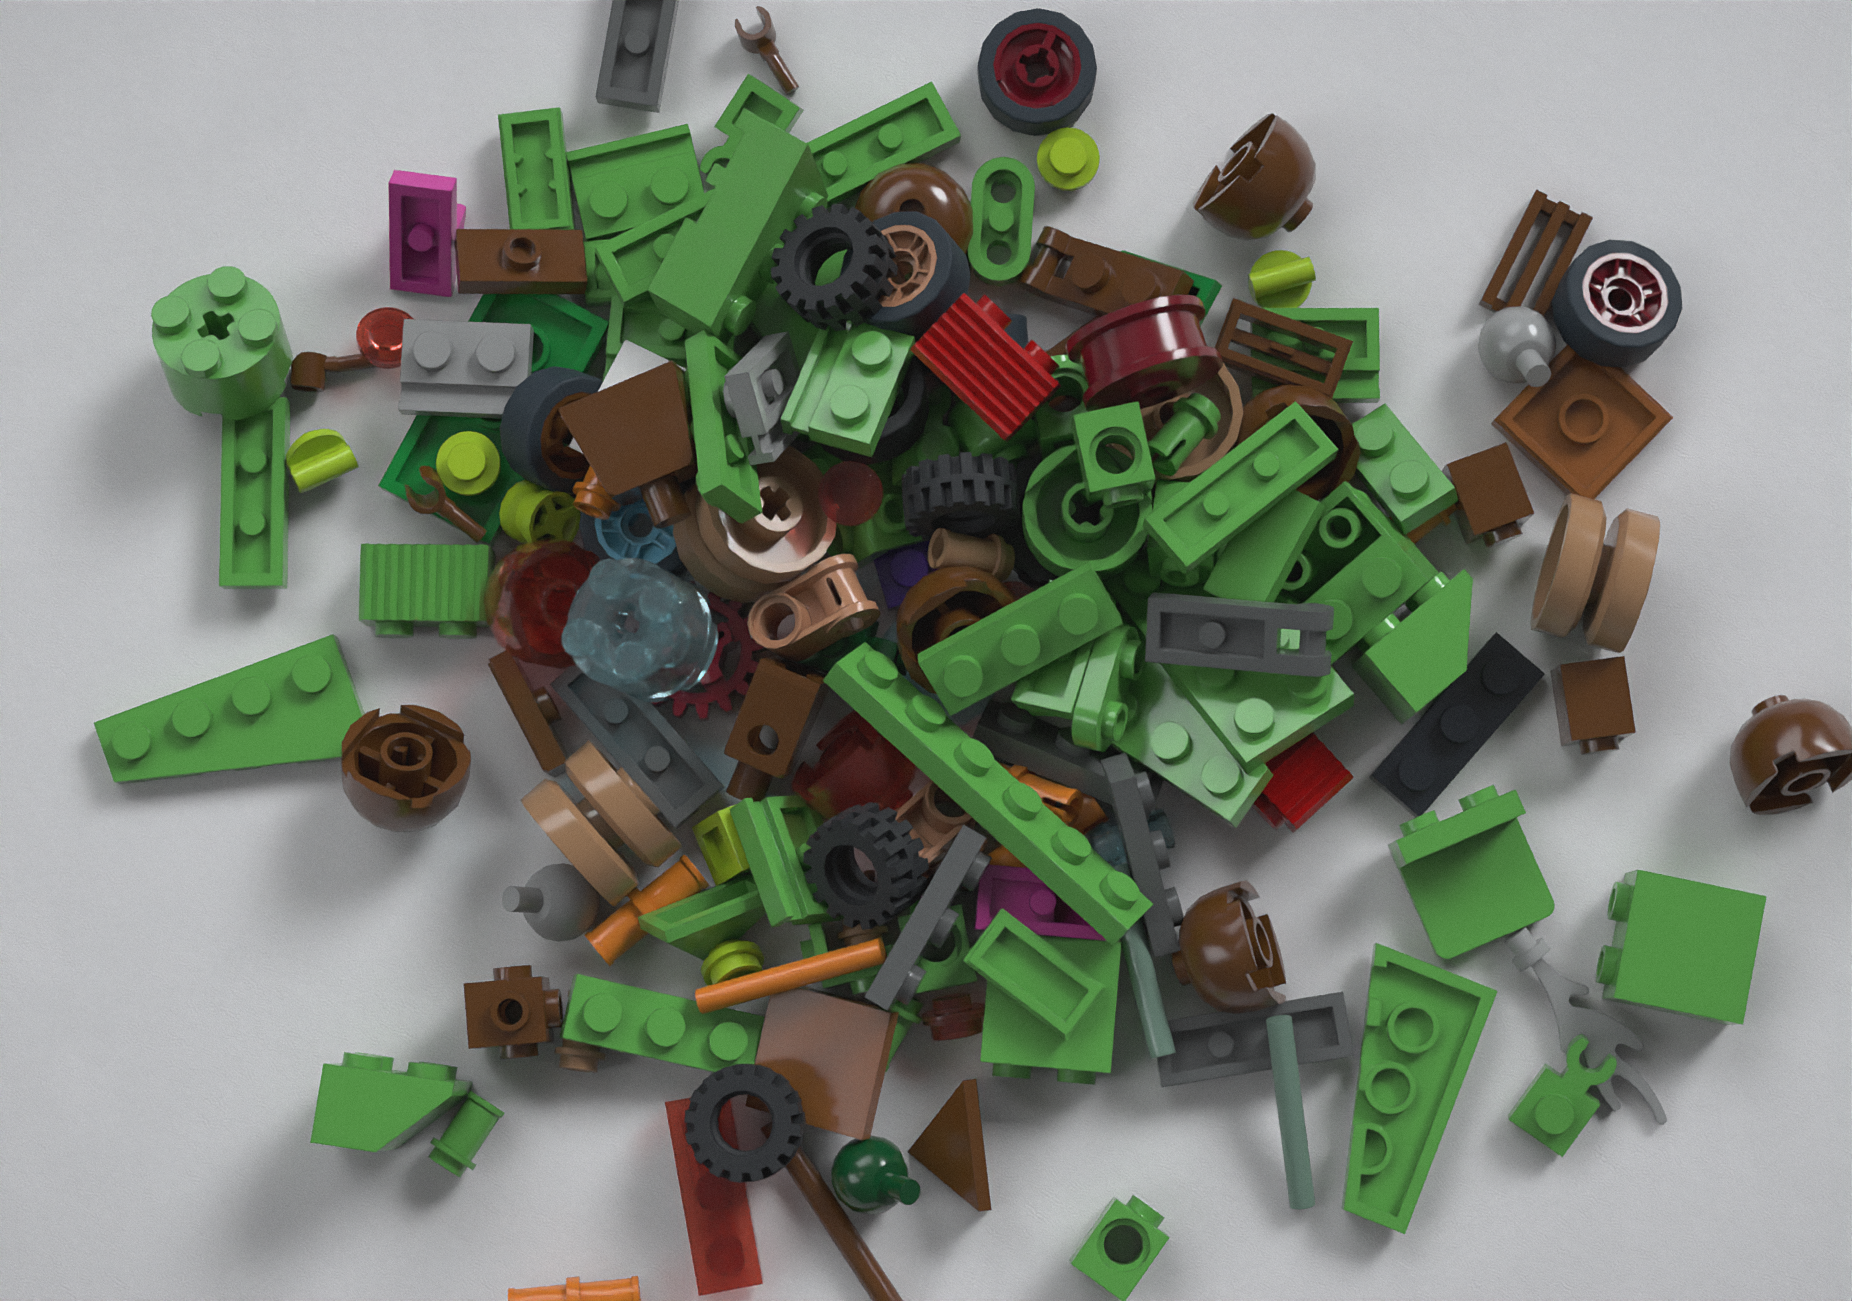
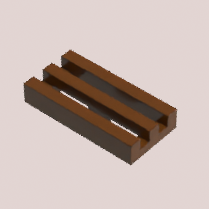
[1478,189,1593,317]
[1215,298,1353,399]

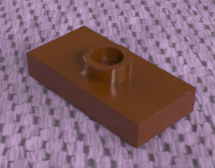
[454,229,587,294]
[488,649,569,777]

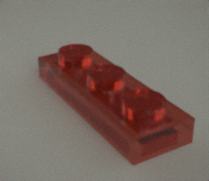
[665,1097,764,1296]

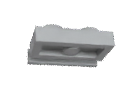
[398,319,534,419]
[723,331,800,465]

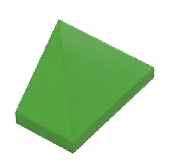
[638,873,766,961]

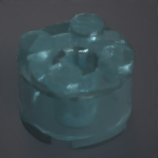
[562,558,718,702]

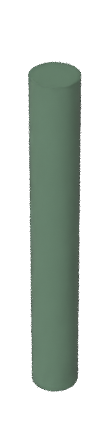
[1112,863,1176,1059]
[1266,1015,1315,1210]

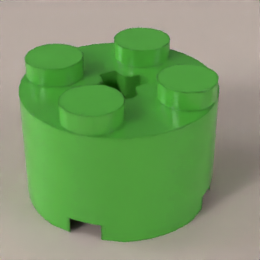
[151,266,293,420]
[1022,445,1153,581]

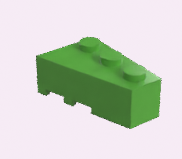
[648,108,828,345]

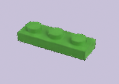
[685,329,762,524]
[219,397,290,589]
[1143,401,1338,575]
[918,561,1123,716]
[559,974,765,1073]

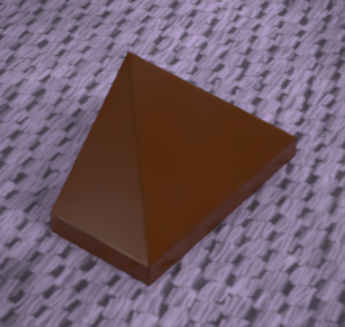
[908,1079,992,1212]

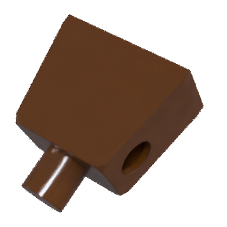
[558,361,698,529]
[724,654,830,802]

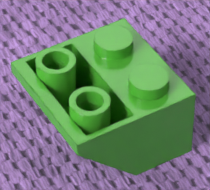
[1276,481,1439,664]
[1352,569,1473,725]
[310,1052,472,1152]

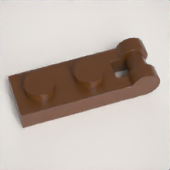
[1017,226,1194,317]

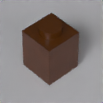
[1442,442,1535,548]
[1550,656,1636,755]

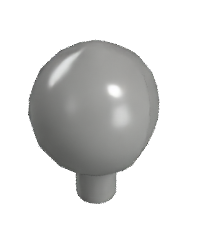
[1478,306,1556,387]
[502,863,600,942]

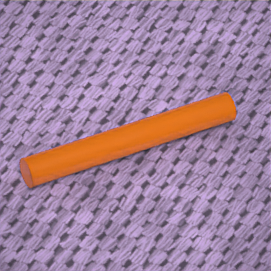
[695,938,887,1014]

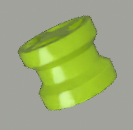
[499,480,581,553]

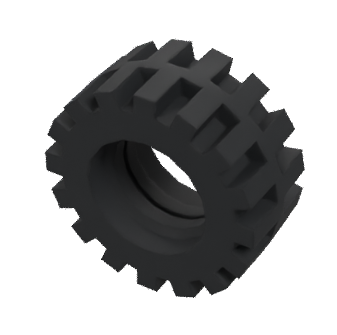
[771,204,898,331]
[901,452,1020,542]
[803,802,929,930]
[684,1064,806,1183]

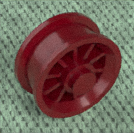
[1065,295,1223,412]

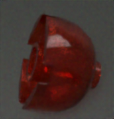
[483,539,615,669]
[791,710,918,820]

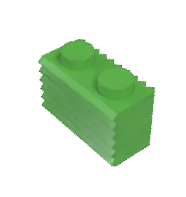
[359,543,496,639]

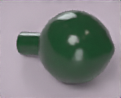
[831,1135,920,1215]

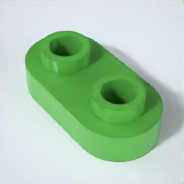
[968,157,1035,286]
[1072,624,1146,752]

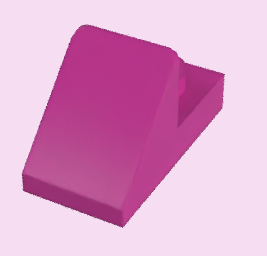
[388,170,466,297]
[974,865,1105,941]

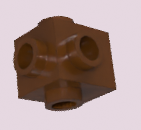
[463,965,563,1059]

